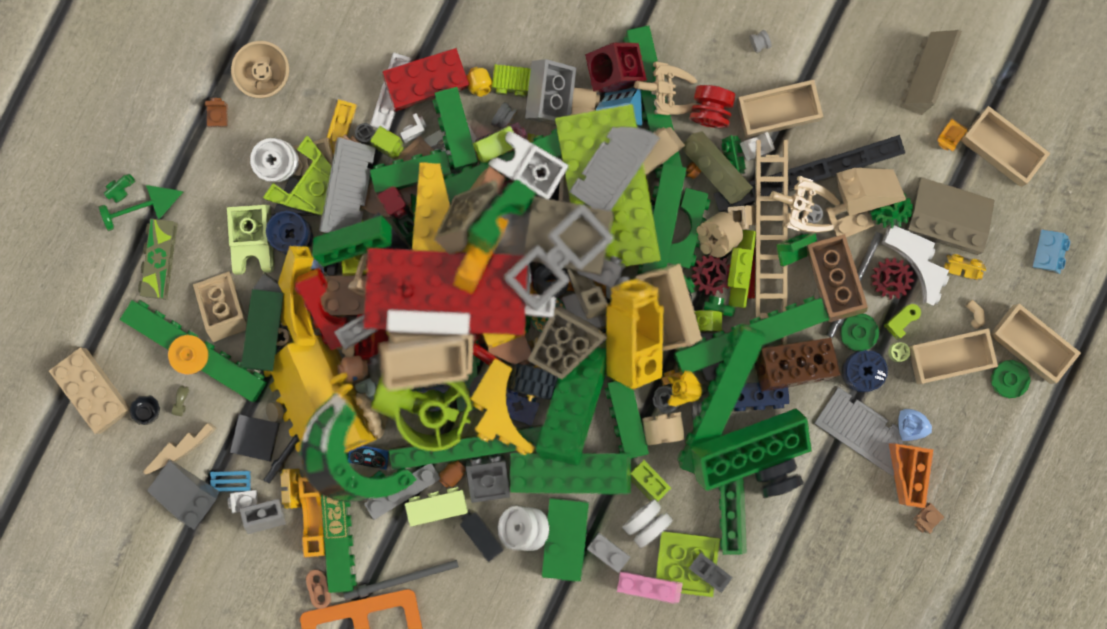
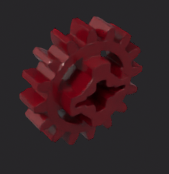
[691,254,731,296]
[870,258,914,300]

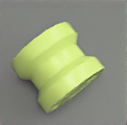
[888,342,910,362]

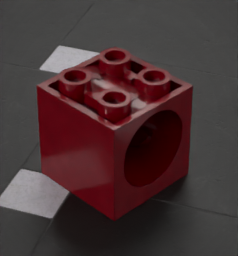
[585,42,647,92]

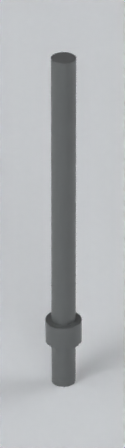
[826,232,883,338]
[344,560,459,600]

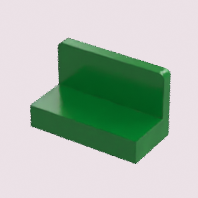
[776,233,817,266]

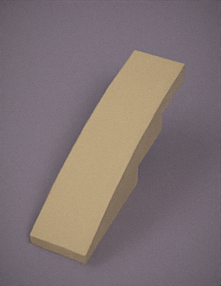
[143,423,217,474]

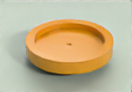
[168,335,208,375]

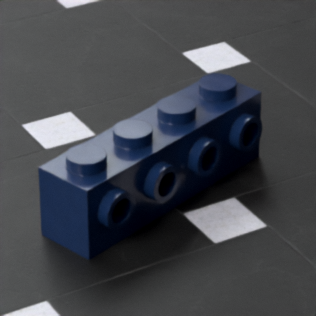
[708,382,790,412]

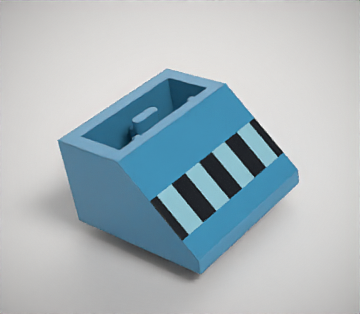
[596,88,642,127]

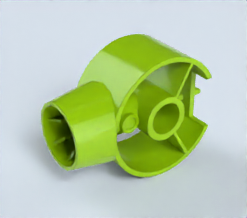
[371,375,472,451]

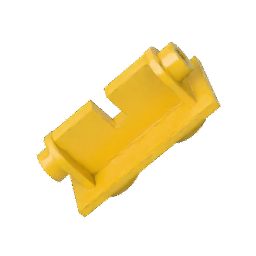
[944,254,987,280]
[280,468,301,509]

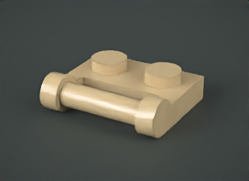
[825,203,874,238]

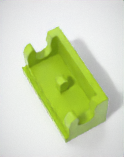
[473,126,514,163]
[631,460,671,502]

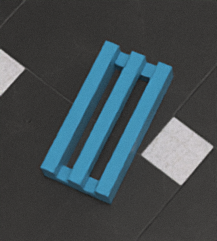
[210,471,251,491]

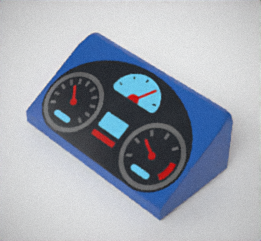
[348,446,389,470]

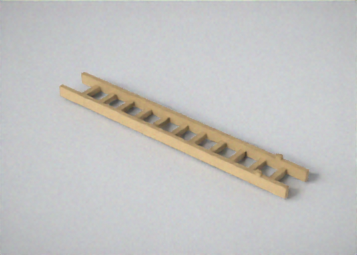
[755,140,788,374]

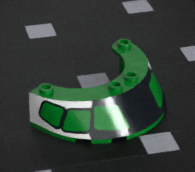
[300,393,417,502]

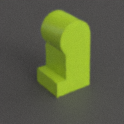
[884,304,921,340]

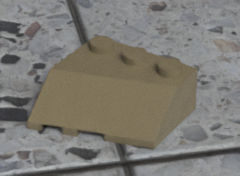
[434,180,498,254]
[528,306,607,379]

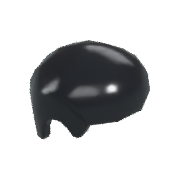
[129,395,160,425]

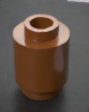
[438,460,466,488]

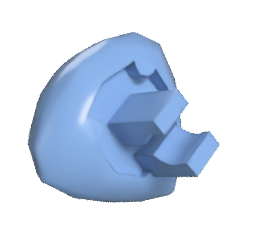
[898,409,932,441]

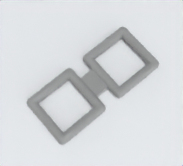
[504,205,613,311]

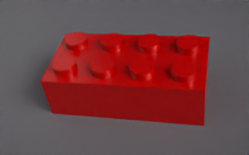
[382,48,469,112]

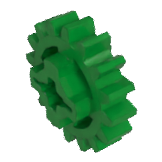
[870,193,913,229]

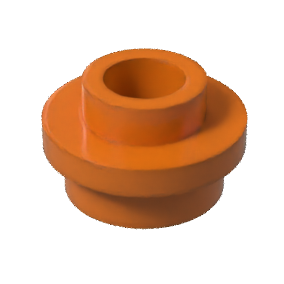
[685,162,701,179]

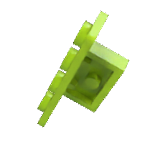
[728,230,756,308]

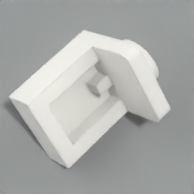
[740,132,775,161]

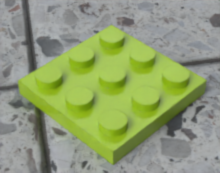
[656,531,720,597]

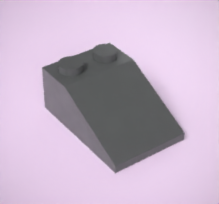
[147,459,219,529]

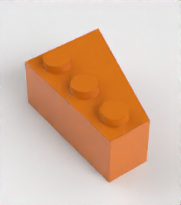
[889,443,933,508]

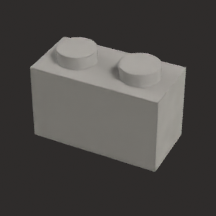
[240,499,286,534]
[587,532,630,573]

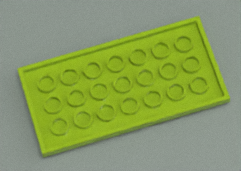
[555,104,661,266]

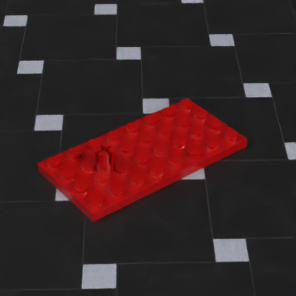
[364,248,528,336]

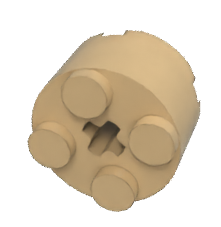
[697,212,743,257]
[642,412,685,445]

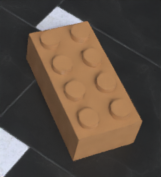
[806,234,868,323]
[310,275,367,317]

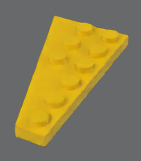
[412,163,450,252]

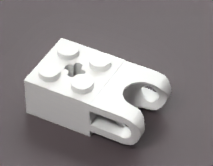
[489,132,568,199]

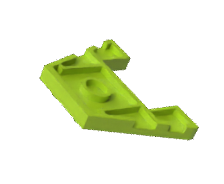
[263,136,332,216]

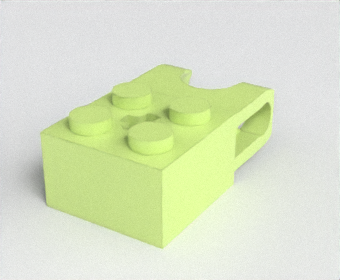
[227,205,274,275]

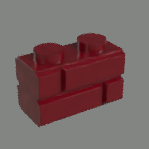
[378,186,410,220]

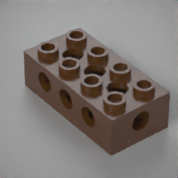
[754,338,841,392]

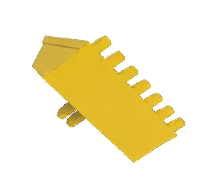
[263,335,377,462]

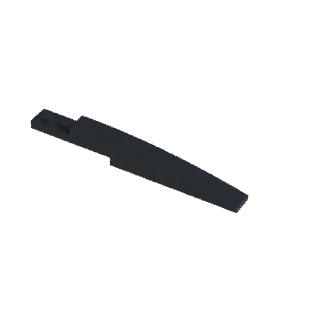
[713,135,906,212]

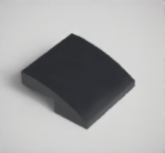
[230,414,280,462]

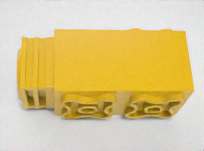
[606,279,663,390]

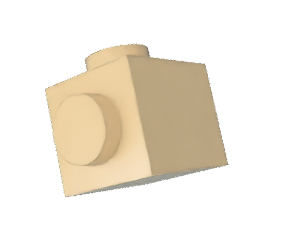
[728,205,755,230]

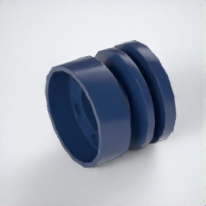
[266,211,313,255]
[841,350,888,392]

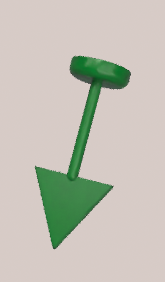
[99,185,184,232]

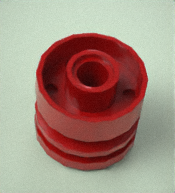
[689,85,736,128]

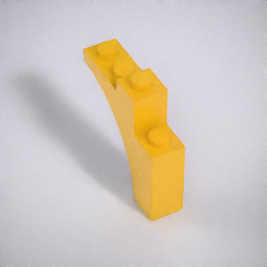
[278,246,316,346]
[471,359,535,455]

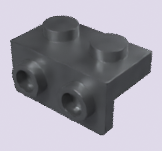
[578,256,626,288]

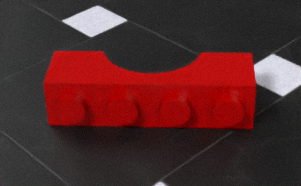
[295,268,349,350]

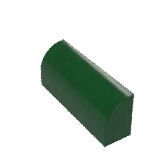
[241,289,283,371]

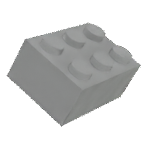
[525,59,576,126]

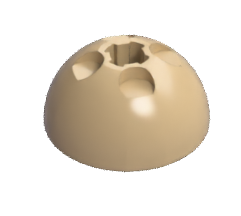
[231,41,289,98]

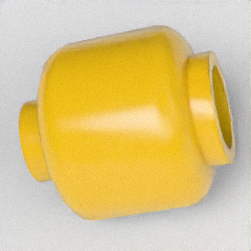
[466,67,493,97]

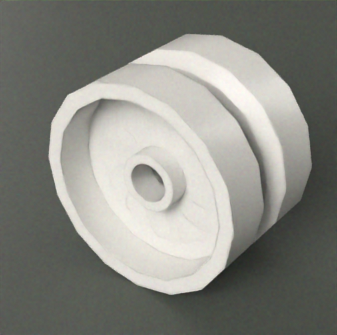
[250,138,299,182]
[622,499,673,548]
[498,506,549,551]

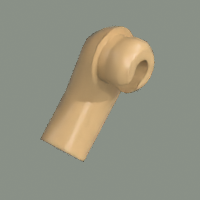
[966,299,985,329]

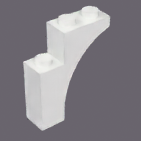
[881,225,949,307]

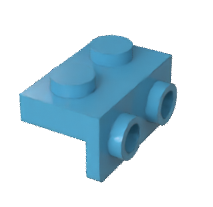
[1033,229,1070,274]

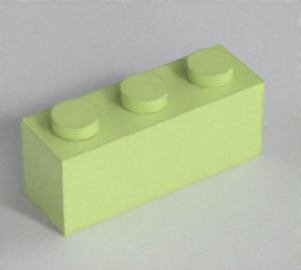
[405,487,468,527]

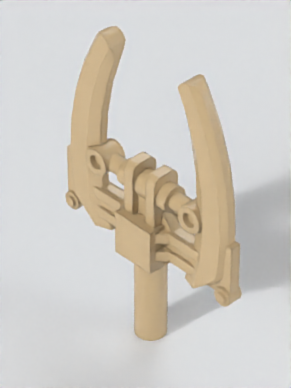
[634,61,698,115]
[770,176,840,233]

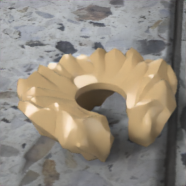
[356,393,388,439]

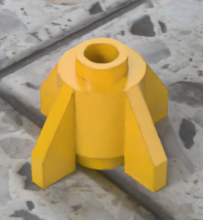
[668,370,702,406]

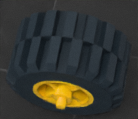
[508,364,558,401]

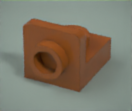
[205,98,228,127]

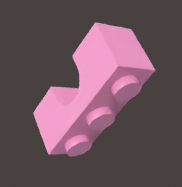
[617,571,683,603]

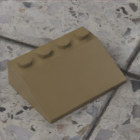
[900,30,962,115]
[905,177,995,255]
[524,197,613,275]

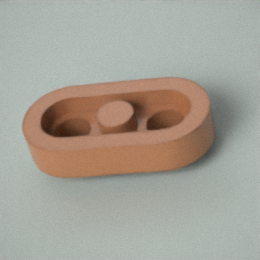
[306,569,332,609]

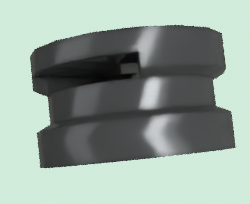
[491,102,518,130]
[653,384,682,413]

